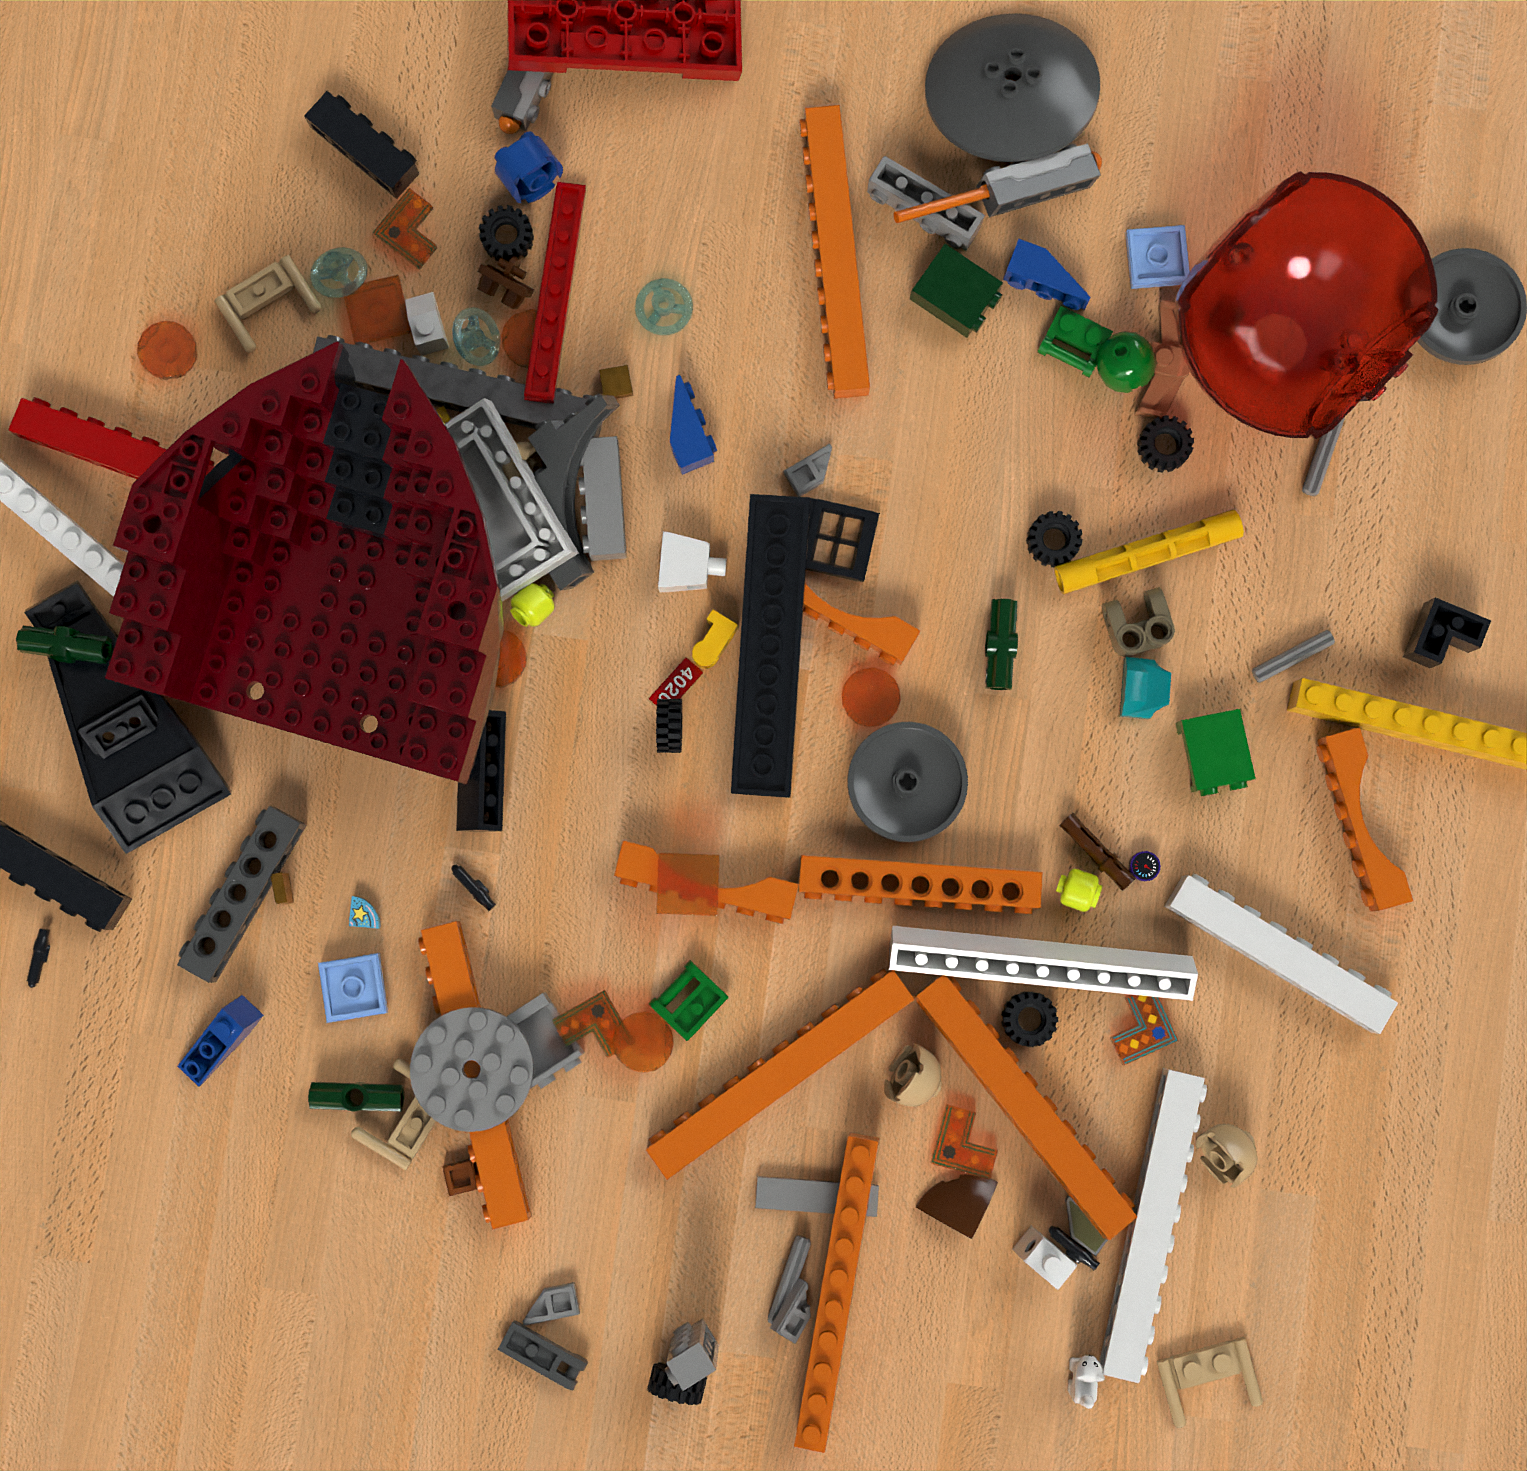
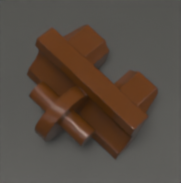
[477,256,534,309]

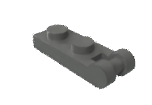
[497,1320,588,1391]

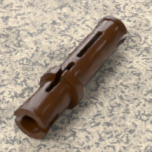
[1059,813,1136,891]

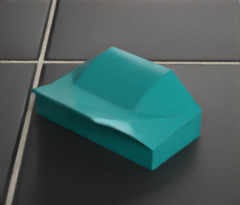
[1119,657,1171,719]

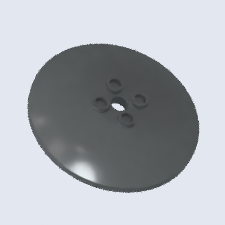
[925,13,1100,162]

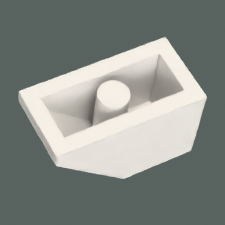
[405,292,449,356]

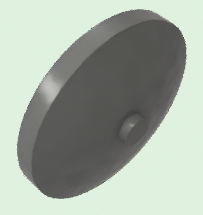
[1405,248,1527,365]
[847,722,968,842]

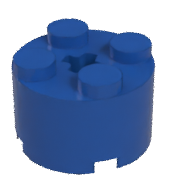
[494,131,563,203]

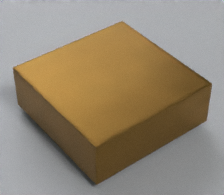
[599,365,633,399]
[271,872,294,905]

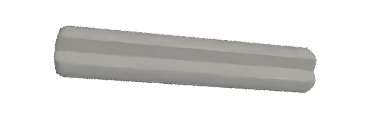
[1302,412,1345,496]
[1252,630,1335,683]
[768,1236,811,1324]

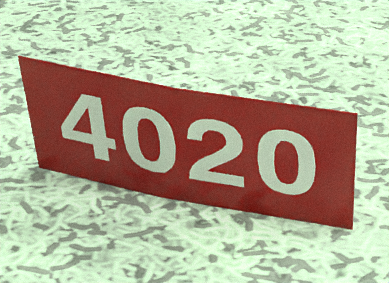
[649,658,703,706]

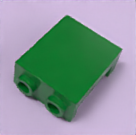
[1175,709,1256,796]

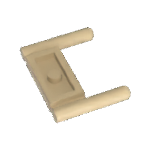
[215,255,321,353]
[351,1059,437,1170]
[1157,1337,1263,1428]

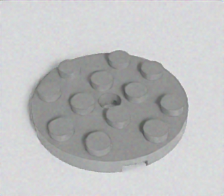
[410,1007,534,1132]

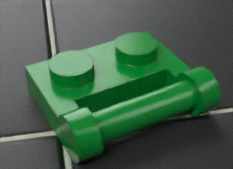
[1037,306,1113,378]
[648,960,729,1041]

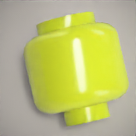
[510,583,555,627]
[1056,868,1103,912]

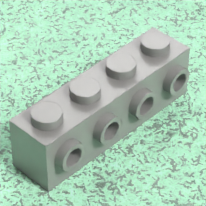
[867,156,985,251]
[579,436,627,561]
[665,1319,719,1391]

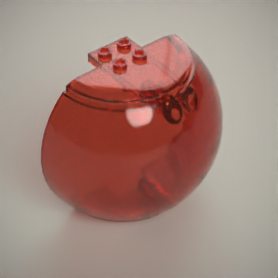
[1174,171,1439,439]

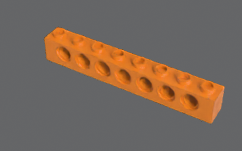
[798,855,1043,914]

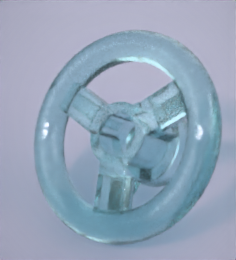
[310,247,368,298]
[635,278,693,335]
[452,307,501,366]

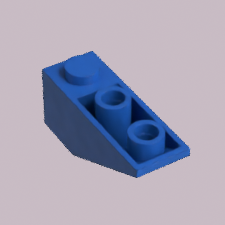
[1003,239,1090,310]
[670,375,717,475]
[177,995,264,1087]

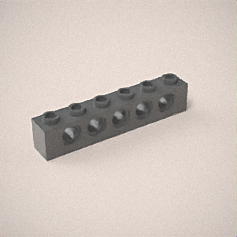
[177,806,307,983]

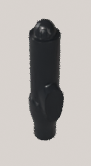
[451,865,496,911]
[26,929,50,988]
[1049,1226,1100,1271]

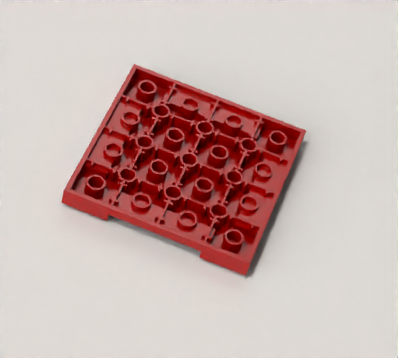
[507,0,742,81]

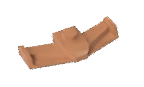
[1135,300,1192,419]

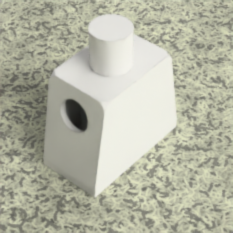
[658,532,727,592]
[1012,1226,1077,1290]

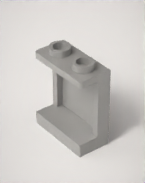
[507,992,585,1089]

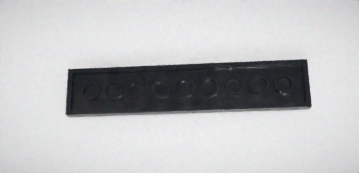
[731,494,811,798]

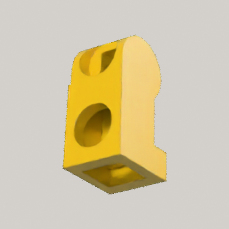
[692,609,738,669]

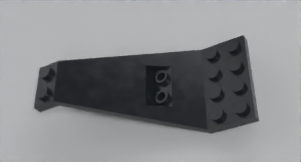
[24,580,232,854]

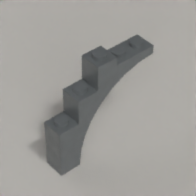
[528,394,620,591]

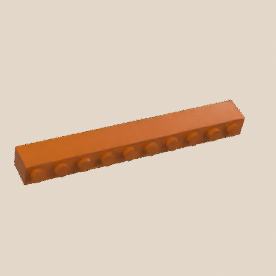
[800,105,870,399]
[418,921,532,1230]
[646,968,915,1180]
[913,975,1138,1240]
[794,1132,880,1453]

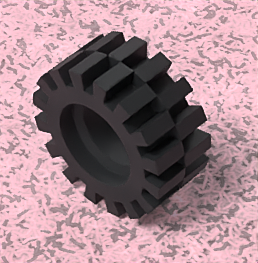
[479,205,534,262]
[1137,415,1194,473]
[1026,511,1083,567]
[656,699,683,753]
[1001,992,1058,1047]
[647,1362,707,1405]

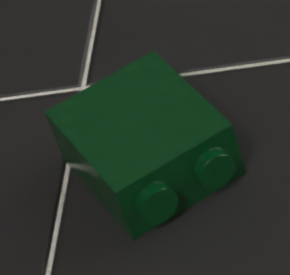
[910,244,1003,338]

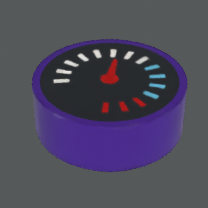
[1129,851,1161,881]

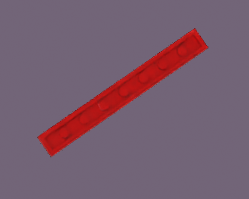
[524,182,586,404]

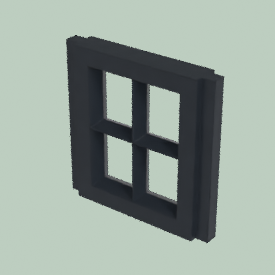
[806,498,880,582]

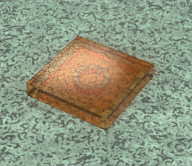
[342,275,412,344]
[656,853,720,916]

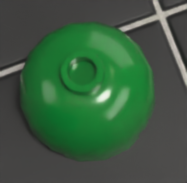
[1096,331,1157,393]

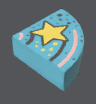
[349,896,381,929]

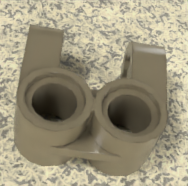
[1101,587,1175,657]

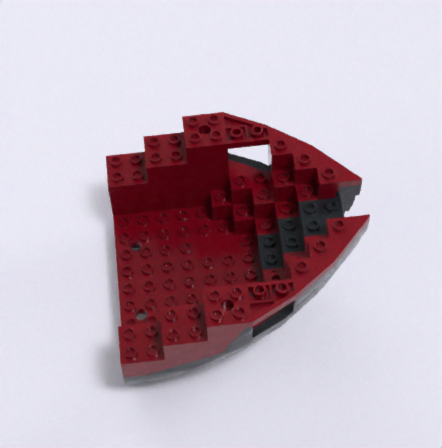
[105,342,504,785]

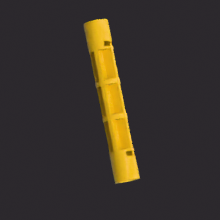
[1054,509,1244,595]

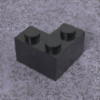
[1403,597,1491,668]

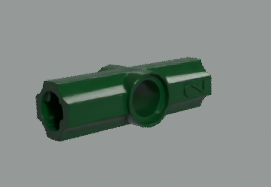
[985,598,1018,691]
[16,625,113,664]
[308,1082,405,1112]

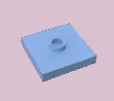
[1125,225,1191,289]
[318,953,388,1023]

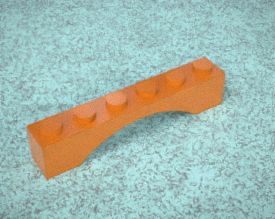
[803,583,920,666]
[1316,727,1413,911]
[614,841,799,924]

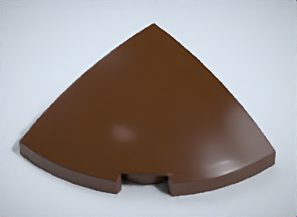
[916,1174,998,1239]

